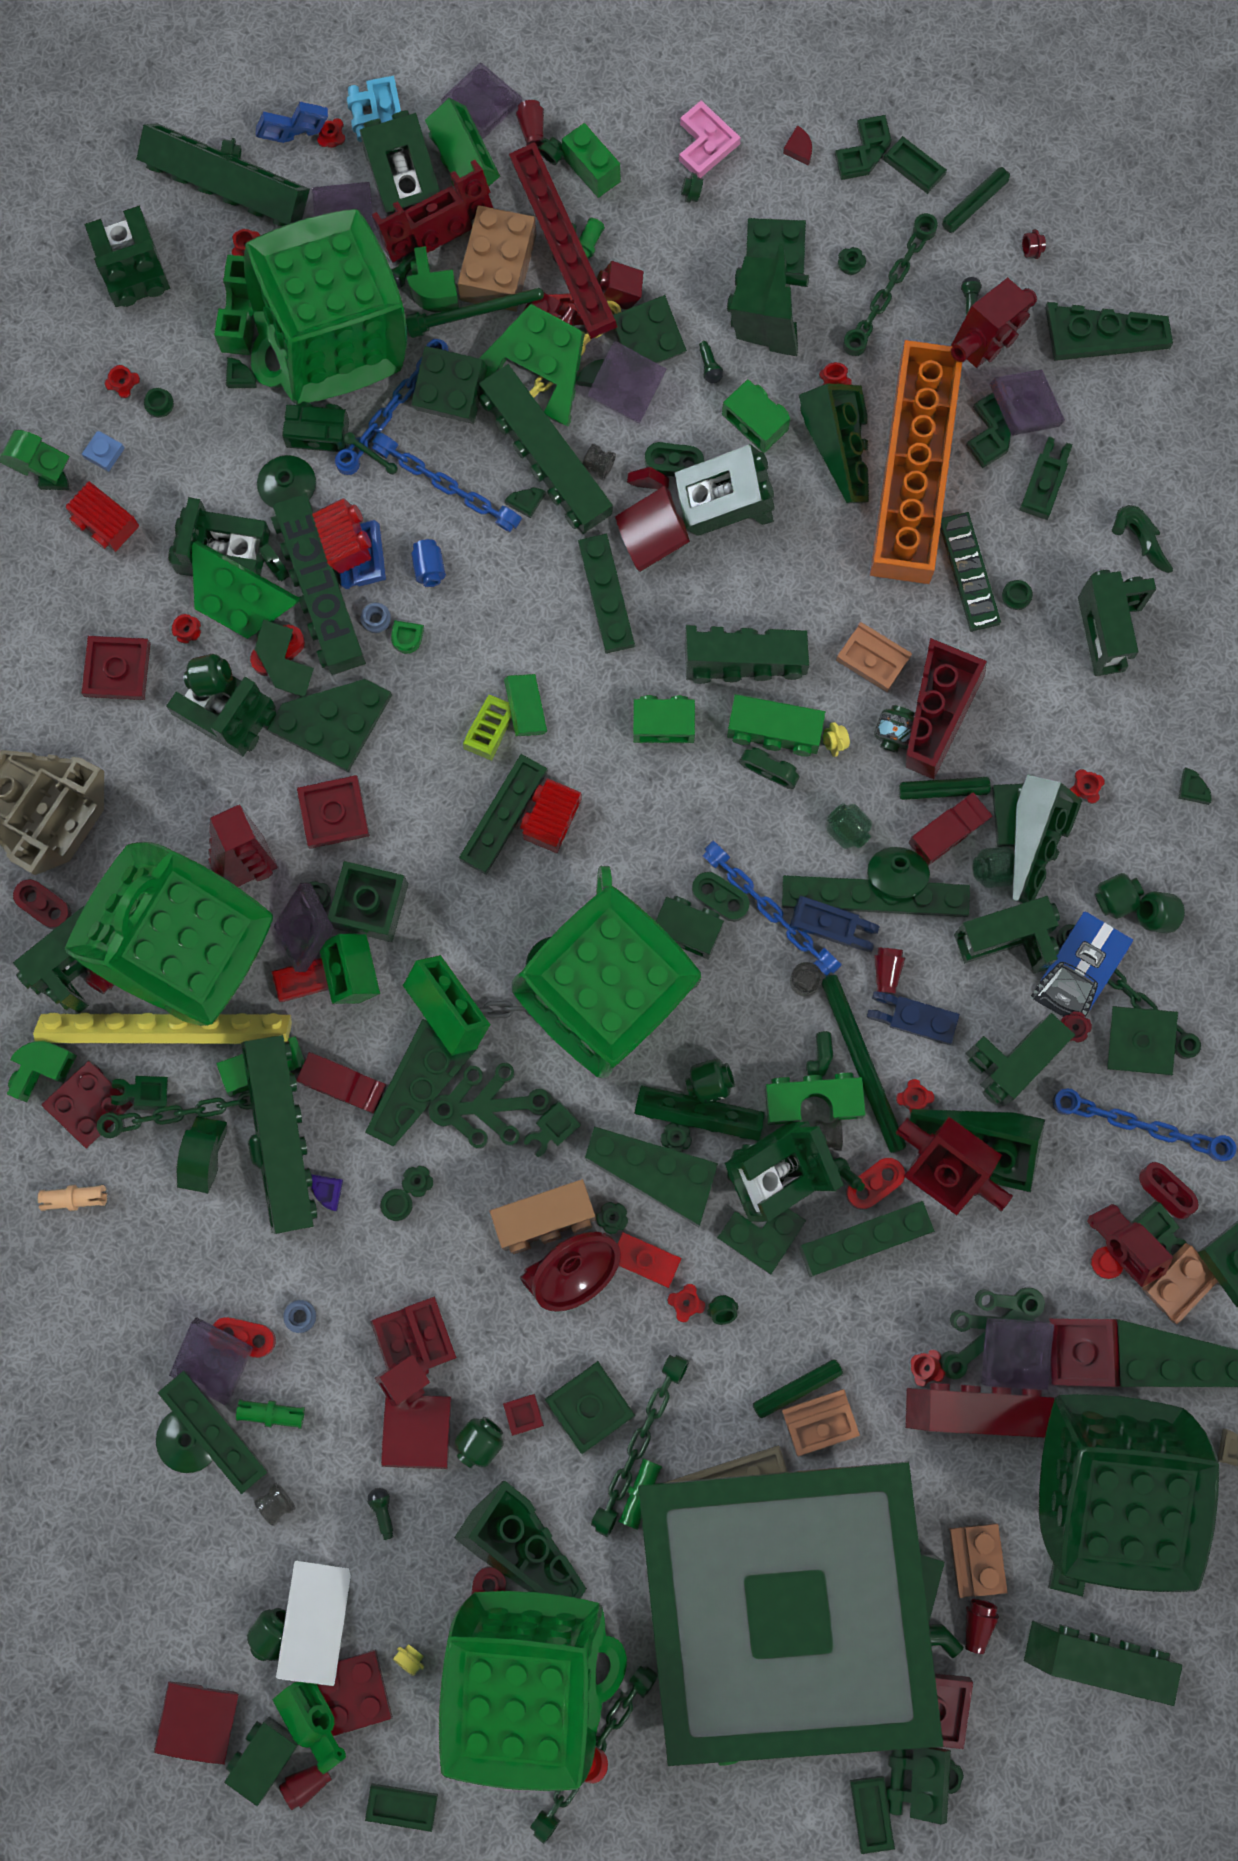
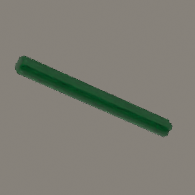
[821,975,906,1153]

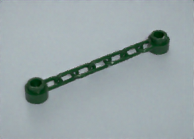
[843,213,938,356]
[1056,924,1201,1059]
[97,1092,251,1138]
[591,1355,689,1537]
[530,1666,658,1844]

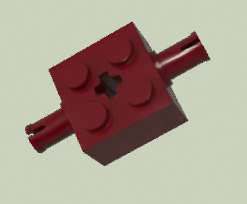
[950,277,1037,368]
[895,1117,1013,1216]

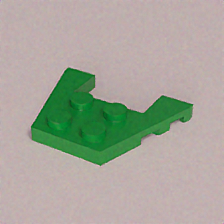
[479,304,585,427]

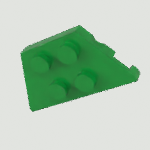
[192,541,300,639]

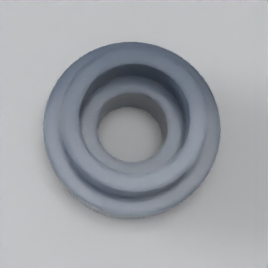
[361,603,391,633]
[283,1300,316,1333]

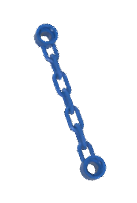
[335,339,449,475]
[371,432,522,532]
[702,841,842,976]
[1053,1088,1237,1162]

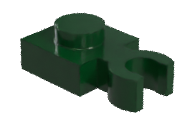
[111,1076,168,1110]
[524,1100,581,1157]
[1132,1201,1187,1256]

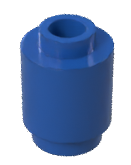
[411,539,446,587]

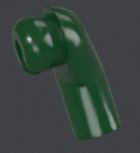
[806,1031,834,1077]
[929,1623,964,1659]

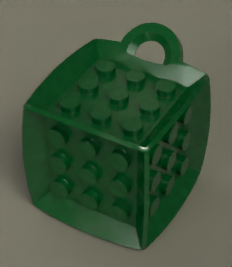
[1039,1394,1219,1592]

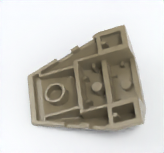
[0,750,104,875]

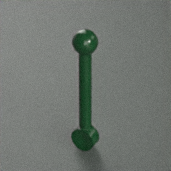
[344,432,398,475]

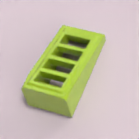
[463,695,512,761]

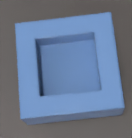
[82,431,125,472]

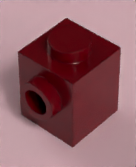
[597,261,644,310]
[375,1354,430,1406]

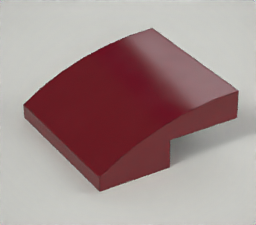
[615,486,690,572]
[370,1296,456,1369]
[381,1396,452,1469]
[154,1681,239,1765]

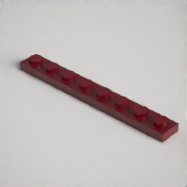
[509,142,618,339]

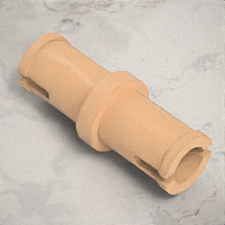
[38,1185,107,1211]

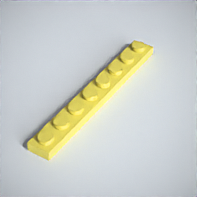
[33,1013,292,1044]

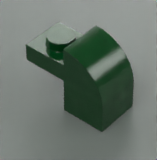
[176,1116,227,1194]

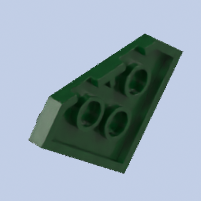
[267,679,392,772]

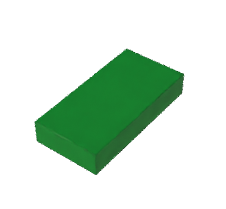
[504,674,547,737]

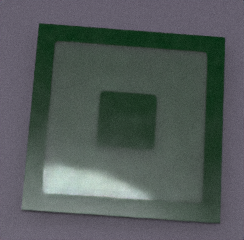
[638,1461,944,1766]

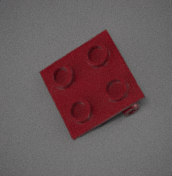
[41,1060,133,1149]

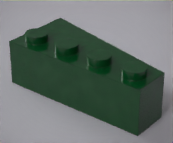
[685,625,809,684]
[585,1126,718,1228]
[1117,1319,1238,1387]
[1024,1621,1183,1706]

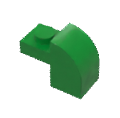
[406,246,459,312]
[0,430,70,485]
[7,1041,77,1103]

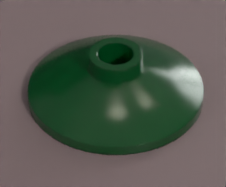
[257,455,316,509]
[867,847,930,899]
[156,1411,213,1473]

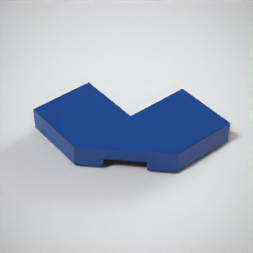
[256,102,328,143]

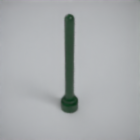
[406,288,544,338]

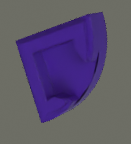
[311,1174,343,1212]

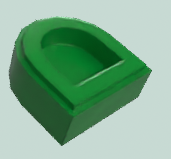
[391,620,424,654]

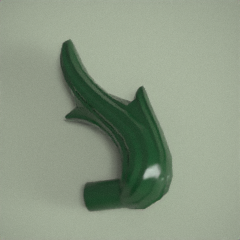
[1112,505,1173,573]

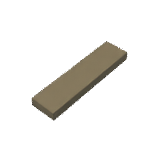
[664,1445,788,1483]

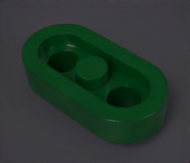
[645,442,704,477]
[739,747,800,789]
[692,872,750,922]

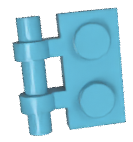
[347,76,401,142]

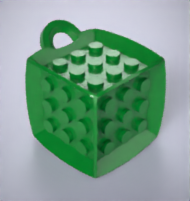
[244,209,407,404]
[65,842,273,1026]
[512,866,701,1078]
[439,1591,627,1791]

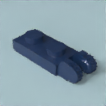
[789,896,880,952]
[867,991,960,1045]

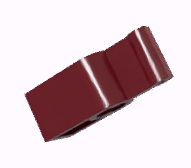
[909,792,993,866]
[296,1052,387,1114]
[1087,1204,1173,1287]

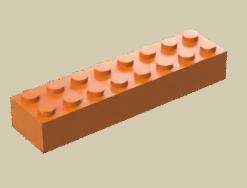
[870,340,962,584]

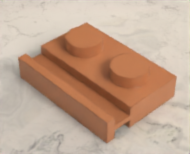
[836,622,912,692]
[1142,1243,1218,1324]
[782,1389,860,1457]
[949,1523,1008,1598]

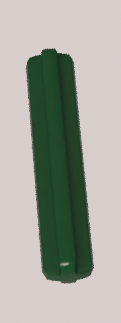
[942,167,1010,233]
[899,777,991,800]
[753,1359,843,1418]

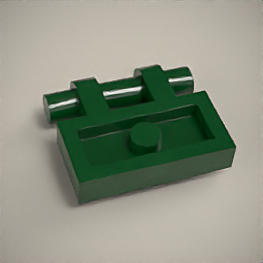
[887,1747,951,1825]

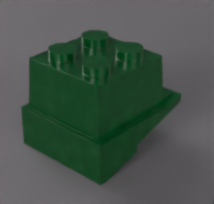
[727,244,809,356]

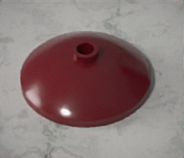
[532,1232,621,1312]

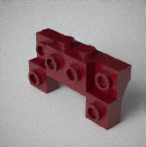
[372,160,493,263]

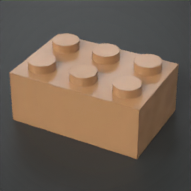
[458,206,537,312]
[489,1179,597,1255]

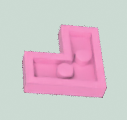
[679,100,741,178]

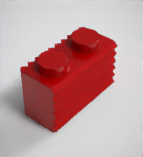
[66,481,139,552]
[312,498,372,573]
[520,778,582,853]

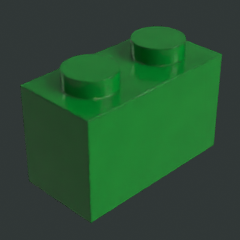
[562,123,621,198]
[722,379,790,453]
[633,695,695,743]
[318,934,380,1004]

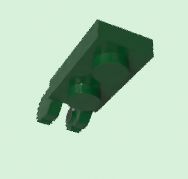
[1019,436,1073,520]

